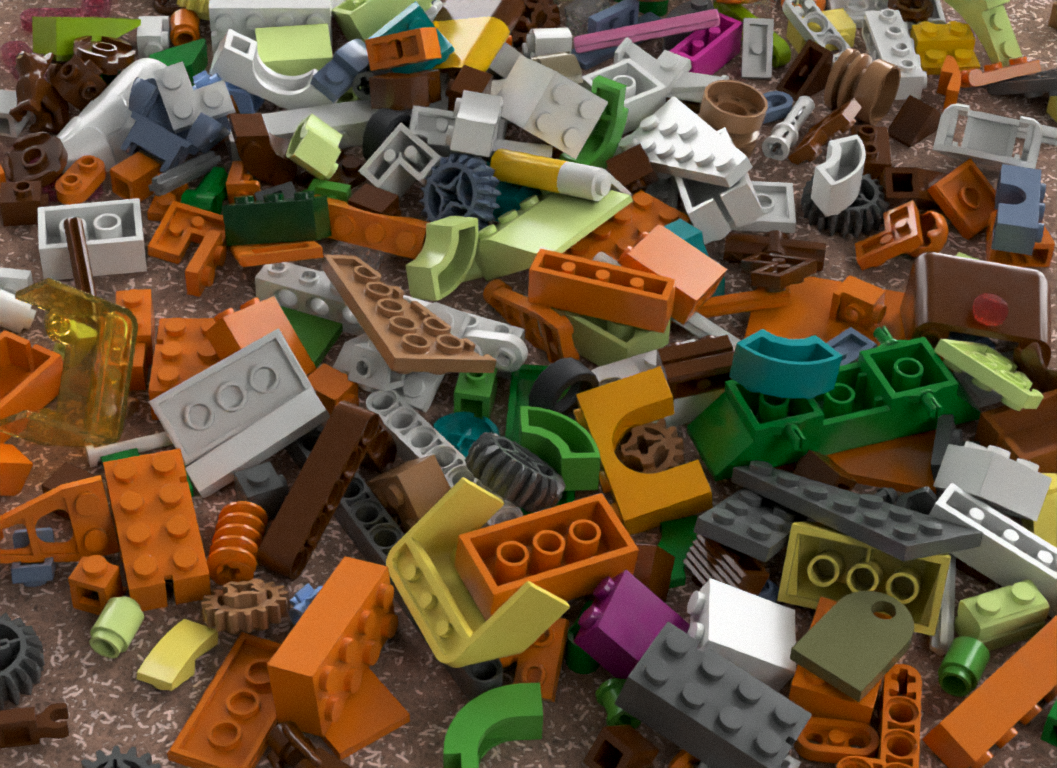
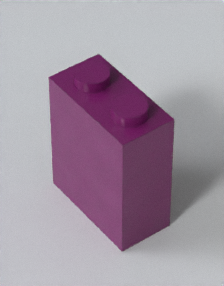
[573,570,690,679]

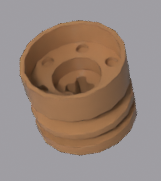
[824,48,901,126]
[698,80,768,157]

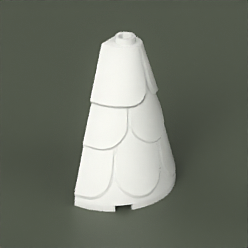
[40,58,167,180]

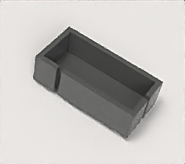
[614,622,812,768]

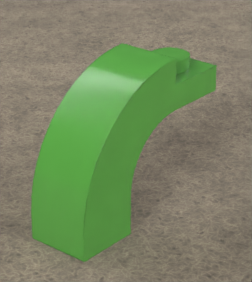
[559,75,629,169]
[443,682,543,768]

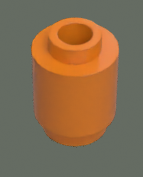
[170,9,200,47]

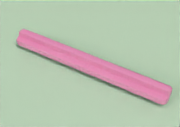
[574,9,720,54]

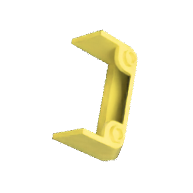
[386,477,570,668]

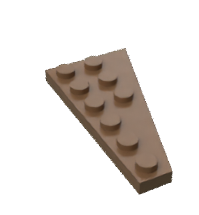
[321,255,497,375]

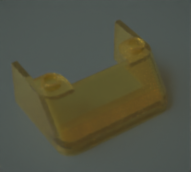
[0,278,138,448]

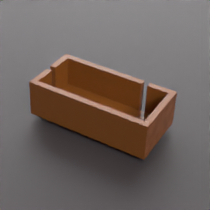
[974,389,1057,473]

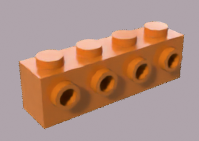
[528,248,676,333]

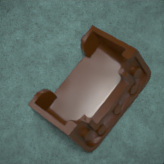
[900,252,1051,368]

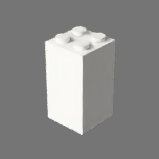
[497,55,608,159]

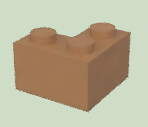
[366,455,451,534]

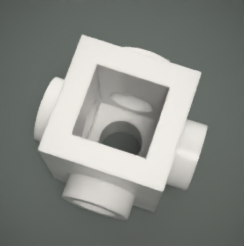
[348,338,406,392]

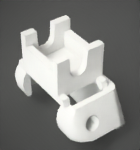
[933,103,1043,169]

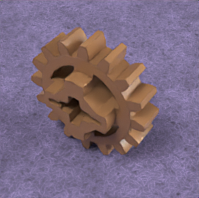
[615,418,685,474]
[201,578,290,635]

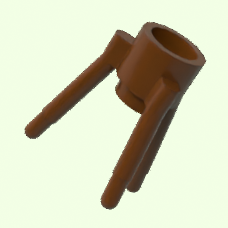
[267,721,322,768]

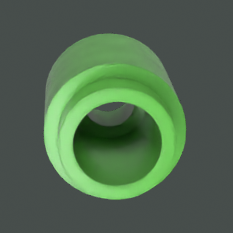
[938,636,990,697]

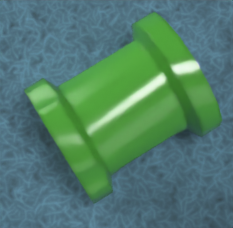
[595,678,641,729]

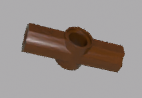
[723,230,826,271]

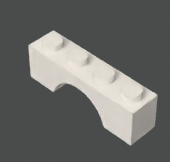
[209,29,338,110]

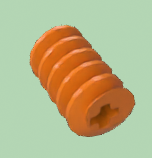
[207,501,268,586]

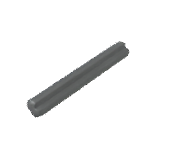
[148,150,221,197]

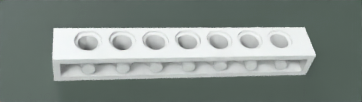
[255,262,525,380]

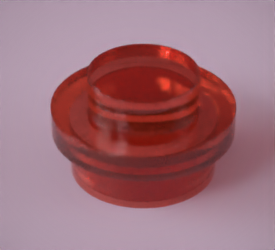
[972,293,1008,327]

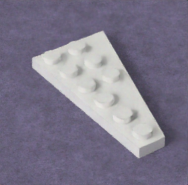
[613,96,753,188]

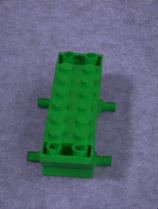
[686,326,982,481]

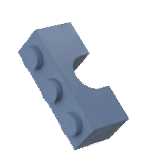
[991,164,1046,255]

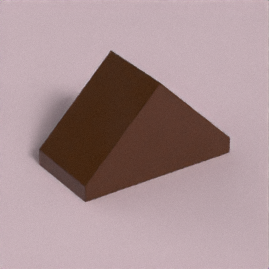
[776,39,833,102]
[888,95,941,148]

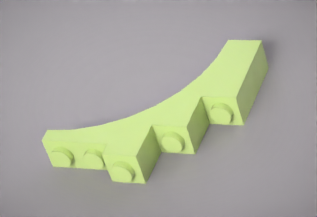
[943,0,1023,67]

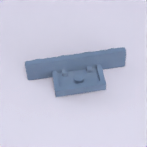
[571,0,662,70]

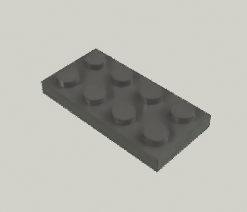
[693,487,816,562]

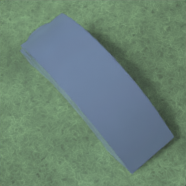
[310,39,383,103]

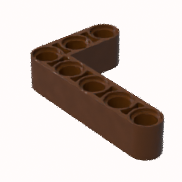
[257,400,397,580]

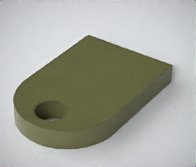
[790,591,914,702]

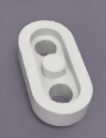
[461,330,528,372]

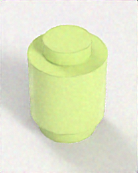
[89,596,144,658]

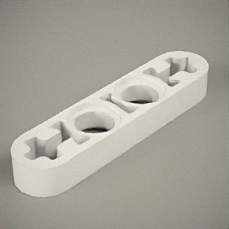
[782,0,851,70]

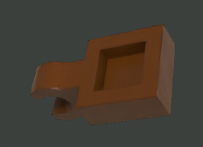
[0,703,69,749]

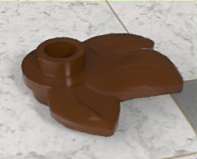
[1013,342,1057,394]

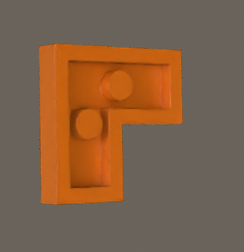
[147,200,227,265]
[855,200,923,271]

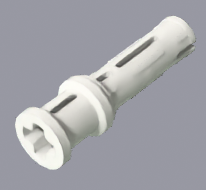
[762,96,815,161]

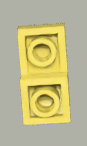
[137,619,218,691]

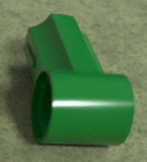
[180,167,229,215]

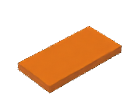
[167,632,281,768]

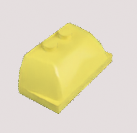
[777,521,951,636]

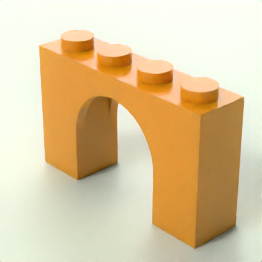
[573,366,713,535]

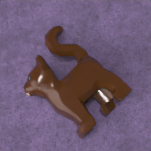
[9,51,69,136]

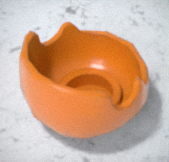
[907,210,948,258]

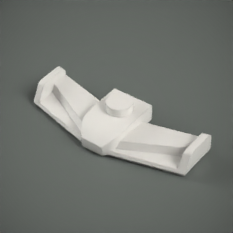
[613,37,730,103]

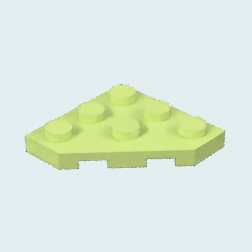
[934,339,1044,411]

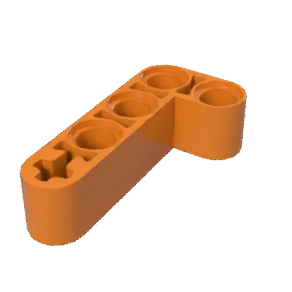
[836,664,922,768]

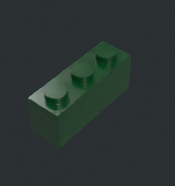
[222,191,332,246]

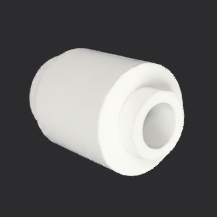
[0,289,36,334]

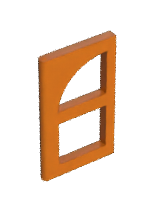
[229,240,324,267]

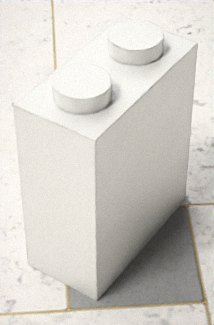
[687,578,796,692]

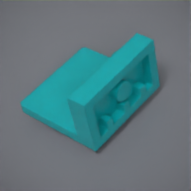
[368,1,455,74]

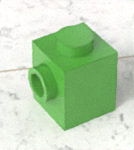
[454,368,498,420]

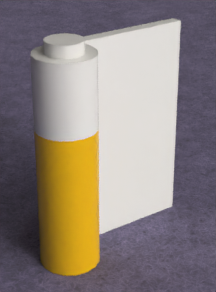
[490,148,633,202]

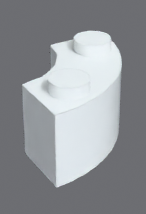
[522,27,572,58]
[445,90,504,157]
[811,135,866,217]

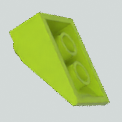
[32,17,141,61]

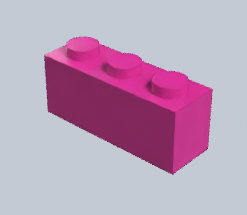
[670,13,743,75]

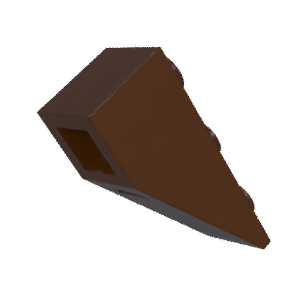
[877,167,948,209]

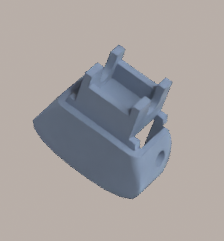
[120,77,231,173]

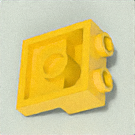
[910,21,980,75]

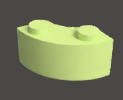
[286,114,343,180]
[405,216,478,301]

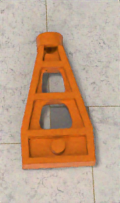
[483,279,580,364]
[0,475,120,564]

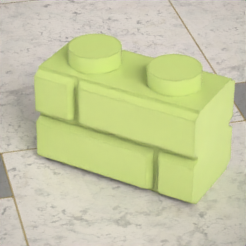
[954,579,1050,651]

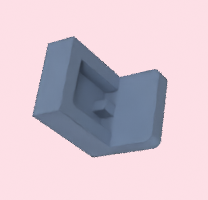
[11,527,56,587]

